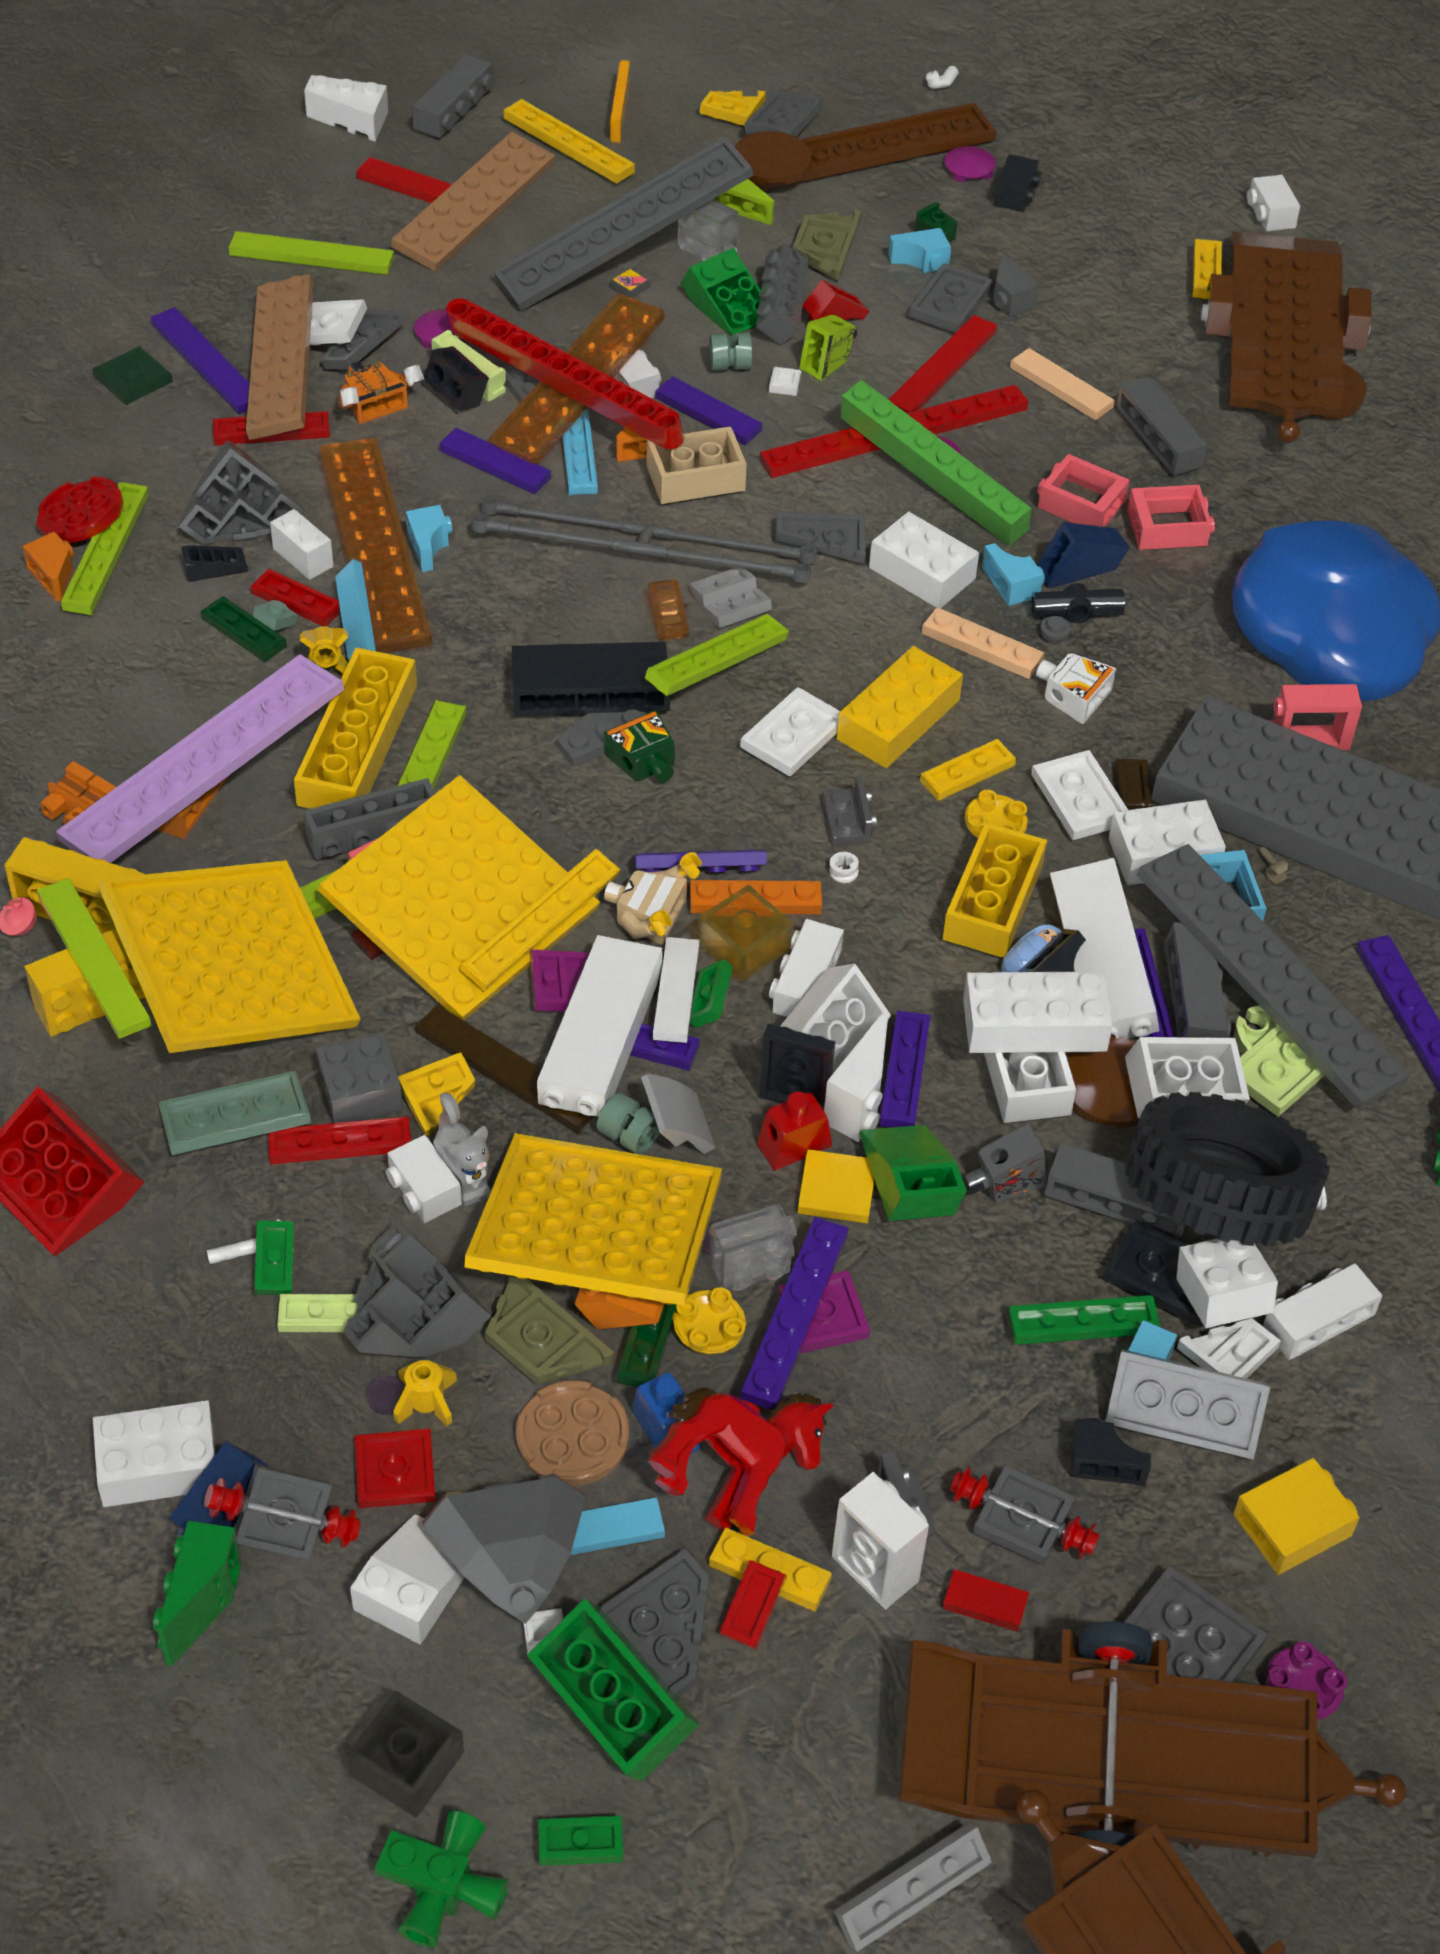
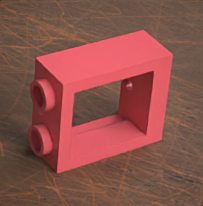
[1037,454,1130,527]
[1127,485,1215,550]
[1269,684,1362,750]

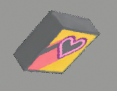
[611,268,649,299]

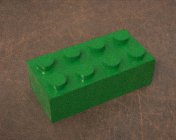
[527,1598,700,1782]

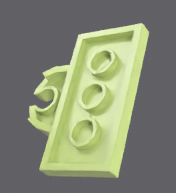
[1234,1006,1325,1117]

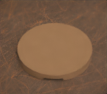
[516,1381,629,1486]

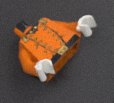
[338,362,424,424]

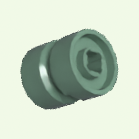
[709,332,752,371]
[596,1092,660,1155]

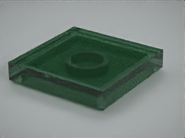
[92,346,173,405]

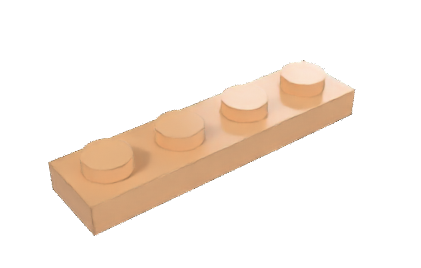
[922,607,1045,679]

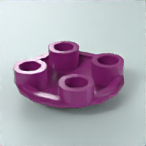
[944,146,996,182]
[414,309,465,348]
[1266,1641,1347,1720]

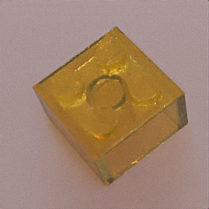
[698,884,793,982]

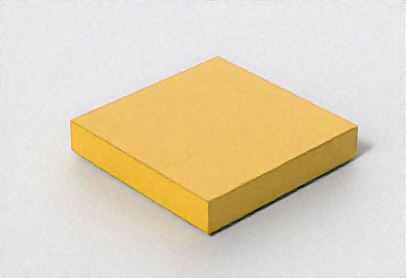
[798,1149,874,1224]

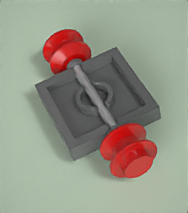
[204,1464,360,1560]
[950,1465,1101,1565]

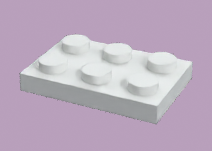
[310,299,367,346]
[740,687,840,776]
[1031,750,1128,840]

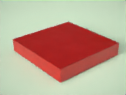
[355,1428,436,1509]

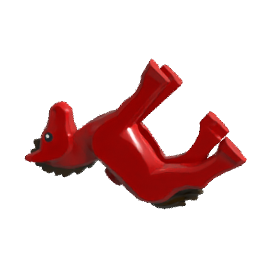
[648,1387,834,1536]

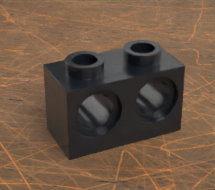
[424,346,489,410]

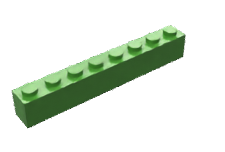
[841,380,1032,546]

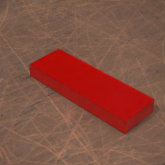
[251,568,341,626]

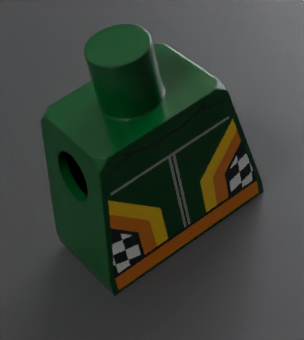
[604,710,675,783]

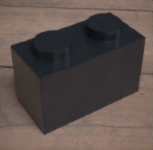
[994,154,1042,212]

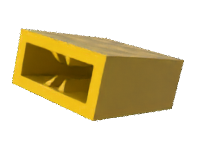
[1233,1458,1360,1575]

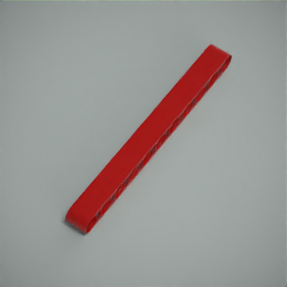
[446,298,684,449]

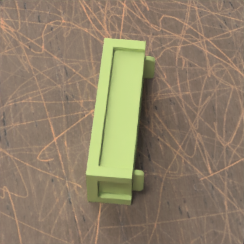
[432,330,506,402]

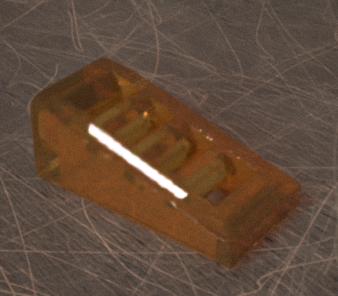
[648,579,689,641]

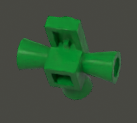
[375,1811,510,1948]

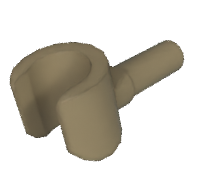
[1259,847,1288,885]

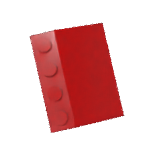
[0,1086,145,1256]

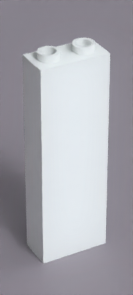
[1050,858,1160,1039]
[537,935,662,1117]

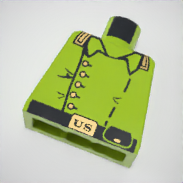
[799,315,857,381]

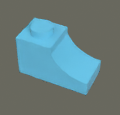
[888,228,951,273]
[405,505,453,572]
[982,543,1045,606]

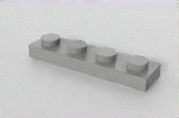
[834,1823,992,1952]

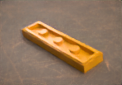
[610,60,630,143]

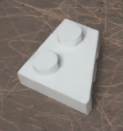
[1177,1318,1281,1379]

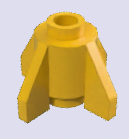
[299,626,349,673]
[393,1360,457,1427]

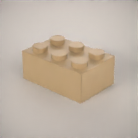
[646,426,747,504]

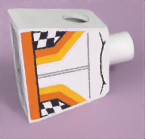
[1036,653,1116,724]

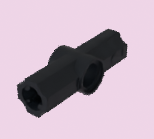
[1031,583,1125,624]

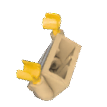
[604,852,702,945]

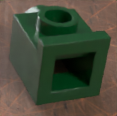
[915,202,958,243]

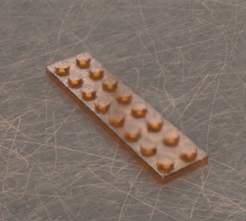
[487,293,665,465]

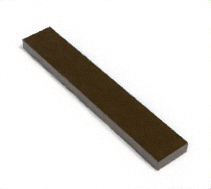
[416,1004,594,1134]

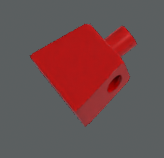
[757,1092,832,1171]

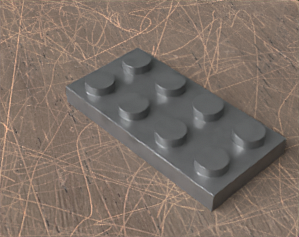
[1105,1349,1270,1460]

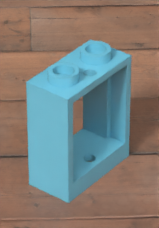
[1200,850,1266,921]

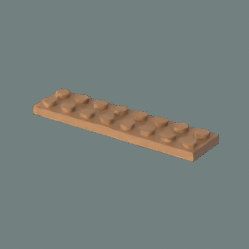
[391,132,555,272]
[246,274,314,440]

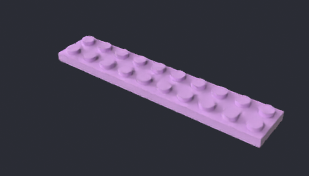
[56,654,344,863]

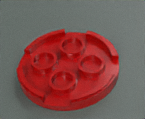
[36,476,124,543]

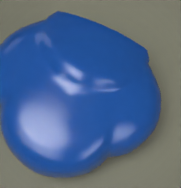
[1232,521,1440,701]

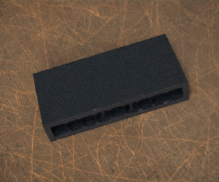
[512,642,670,716]

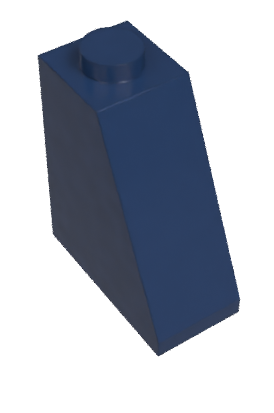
[1036,522,1130,588]
[169,1441,270,1535]

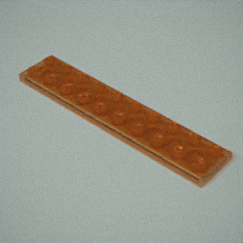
[319,437,432,652]

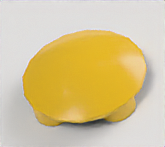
[964,790,1028,838]
[673,1287,746,1355]

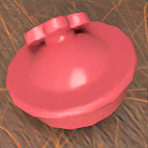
[0,897,37,936]

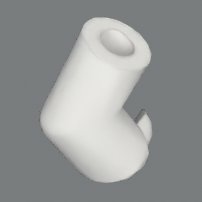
[926,66,959,89]

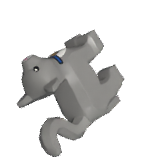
[433,1092,491,1207]

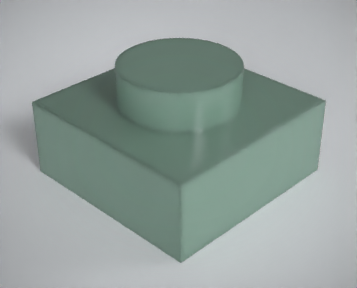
[253,600,298,631]

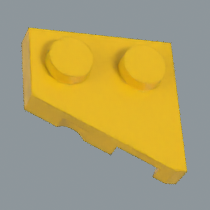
[700,91,766,126]
[398,1052,475,1137]

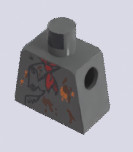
[963,1124,1047,1202]

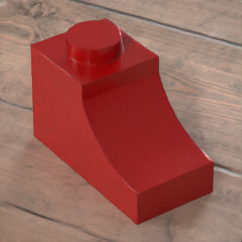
[802,279,870,321]

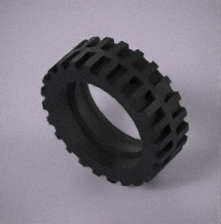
[1124,1092,1329,1246]

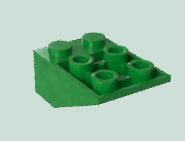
[680,247,761,337]
[859,1125,967,1221]
[153,1521,242,1666]

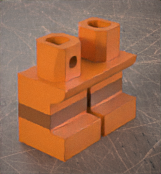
[40,761,116,825]

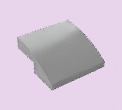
[689,567,772,628]
[641,1074,716,1154]

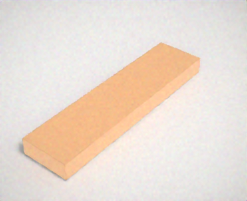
[1010,348,1115,421]

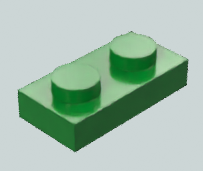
[690,959,733,1029]
[254,1221,294,1295]
[538,1816,623,1866]

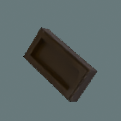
[1114,759,1152,810]

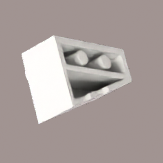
[304,75,388,142]

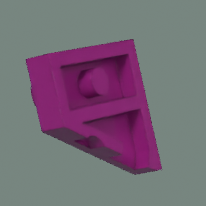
[530,950,590,1012]

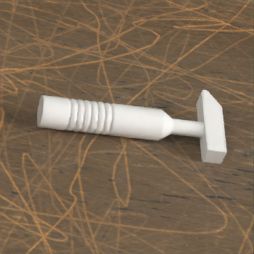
[206,1219,294,1264]

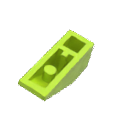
[705,179,774,225]

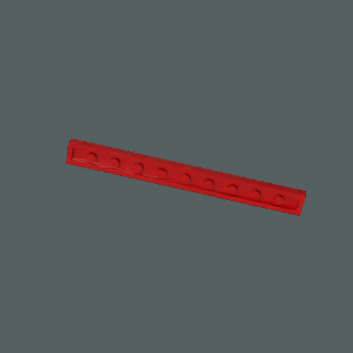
[760,384,1029,478]

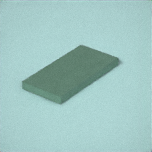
[158,1071,311,1155]

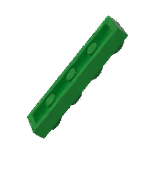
[1008,1295,1160,1345]

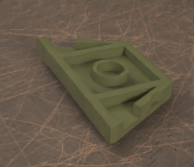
[793,209,862,280]
[485,1275,615,1385]

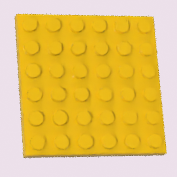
[318,775,600,1021]
[99,860,361,1053]
[465,1133,722,1306]

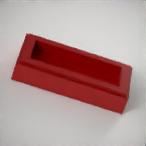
[719,1560,787,1650]
[943,1569,1029,1632]

